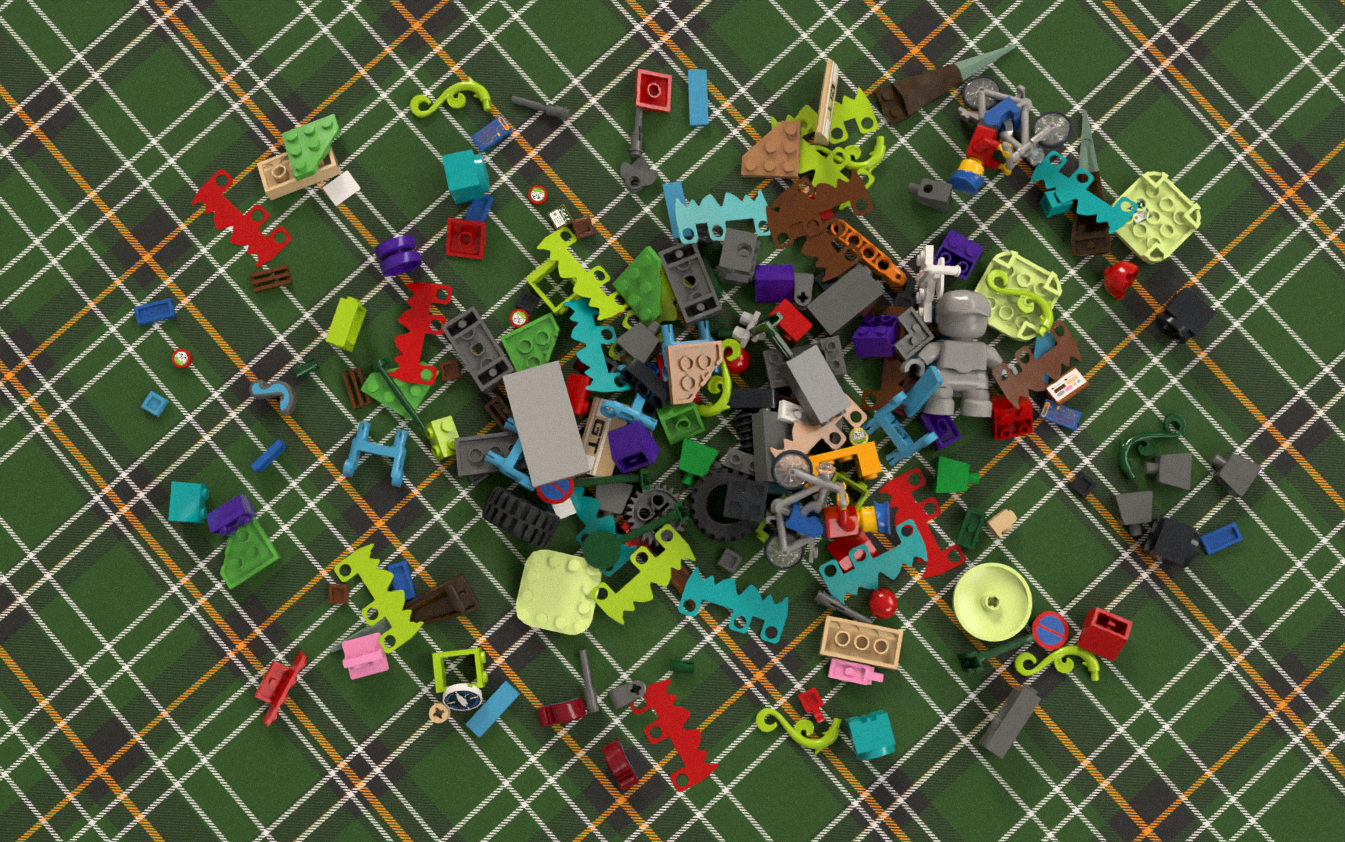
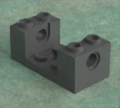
[718,228,760,287]
[658,239,722,328]
[441,306,516,395]
[761,335,847,390]

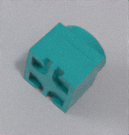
[442,149,491,204]
[845,709,896,760]

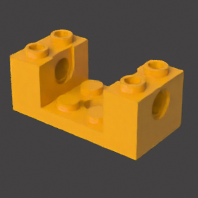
[799,441,882,493]

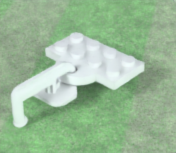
[916,245,961,326]

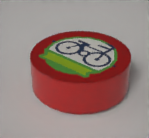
[528,185,548,205]
[510,309,529,328]
[172,349,193,368]

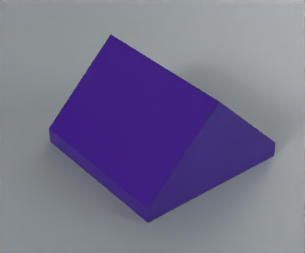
[755,265,794,303]
[917,413,962,451]

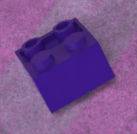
[933,229,984,281]
[852,315,900,357]
[607,420,660,474]
[207,494,257,536]

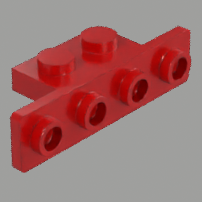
[254,651,307,727]

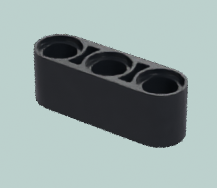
[620,359,670,409]
[727,388,779,410]

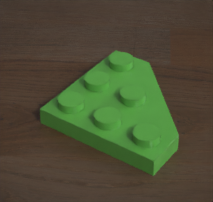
[282,114,341,181]
[613,246,662,327]
[500,312,560,372]
[360,362,440,420]
[220,517,281,590]

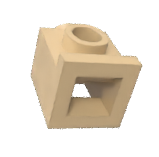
[985,509,1017,539]

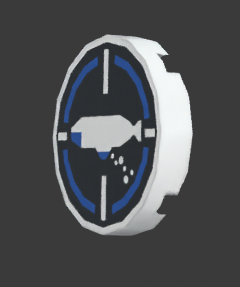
[443,683,482,711]

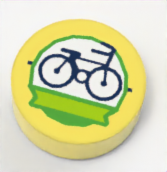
[849,427,868,446]

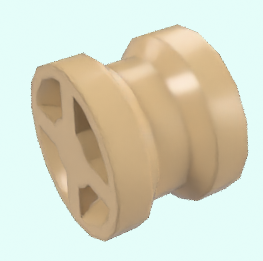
[429,702,451,723]

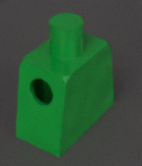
[678,438,719,487]
[933,456,979,494]

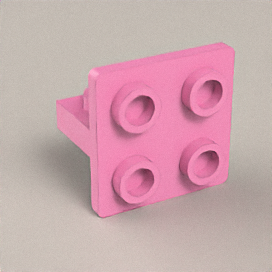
[342,632,389,679]

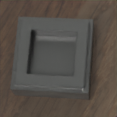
[717,548,743,574]

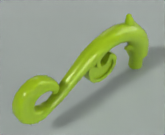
[410,77,491,118]
[811,136,886,173]
[986,269,1054,338]
[696,339,741,417]
[1014,646,1100,681]
[756,708,841,754]

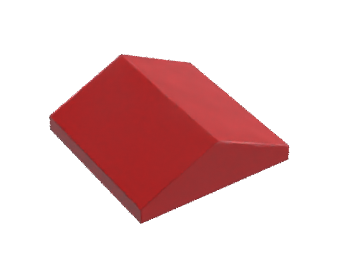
[635,69,672,113]
[446,217,486,260]
[826,528,879,573]

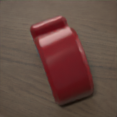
[536,697,586,727]
[602,740,639,790]

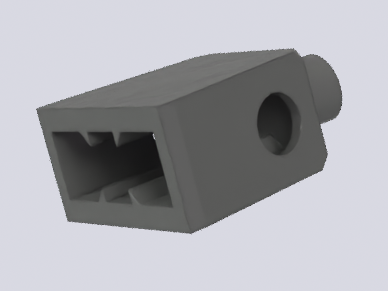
[907,178,952,213]
[615,321,661,365]
[1144,453,1192,491]
[1210,453,1262,498]
[596,483,634,518]
[1110,491,1153,536]

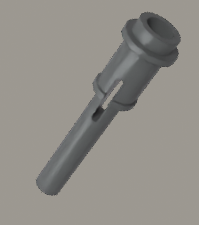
[511,95,571,121]
[628,107,643,158]
[814,590,873,624]
[579,649,600,713]

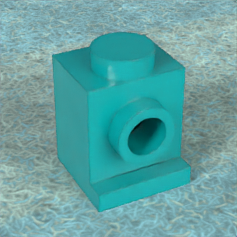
[1040,190,1073,218]

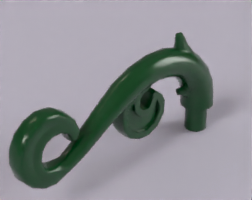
[1117,413,1186,480]

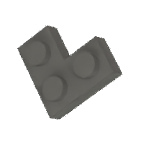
[892,306,935,361]

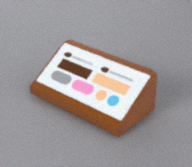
[1045,367,1090,406]

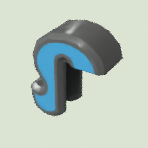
[249,380,297,416]

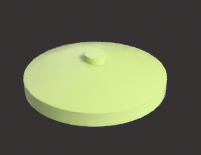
[953,563,1032,641]

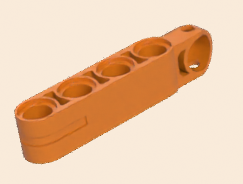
[829,220,907,287]

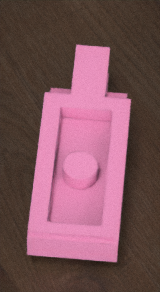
[828,657,884,685]

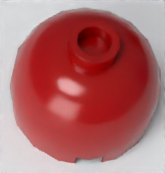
[1103,261,1140,300]

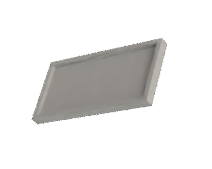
[502,360,590,488]

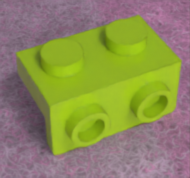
[425,416,459,462]

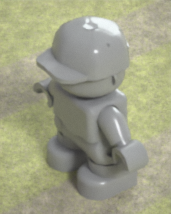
[900,290,1018,417]

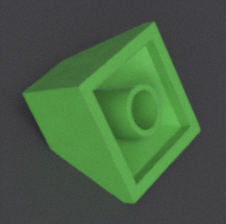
[654,401,706,445]

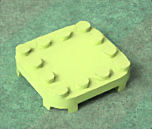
[1111,171,1201,264]
[974,250,1062,342]
[516,550,602,635]

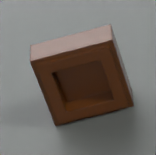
[571,215,595,240]
[439,359,462,382]
[328,584,349,604]

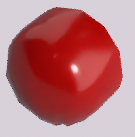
[723,347,750,374]
[868,588,898,619]

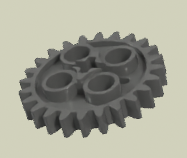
[625,483,688,547]

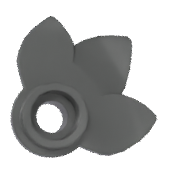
[620,157,658,193]

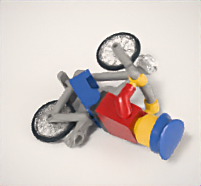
[947,76,1073,196]
[763,450,891,570]

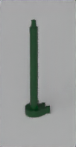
[371,358,426,431]

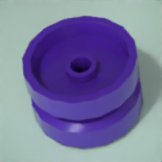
[374,235,423,276]

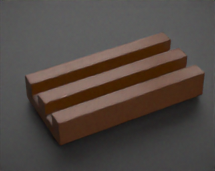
[250,265,292,293]
[342,367,373,410]
[483,395,514,432]

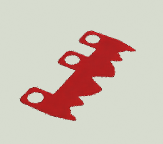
[191,169,292,268]
[388,282,452,385]
[878,468,966,578]
[629,679,719,792]

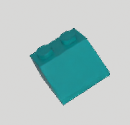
[168,481,209,523]

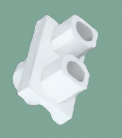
[732,311,766,348]

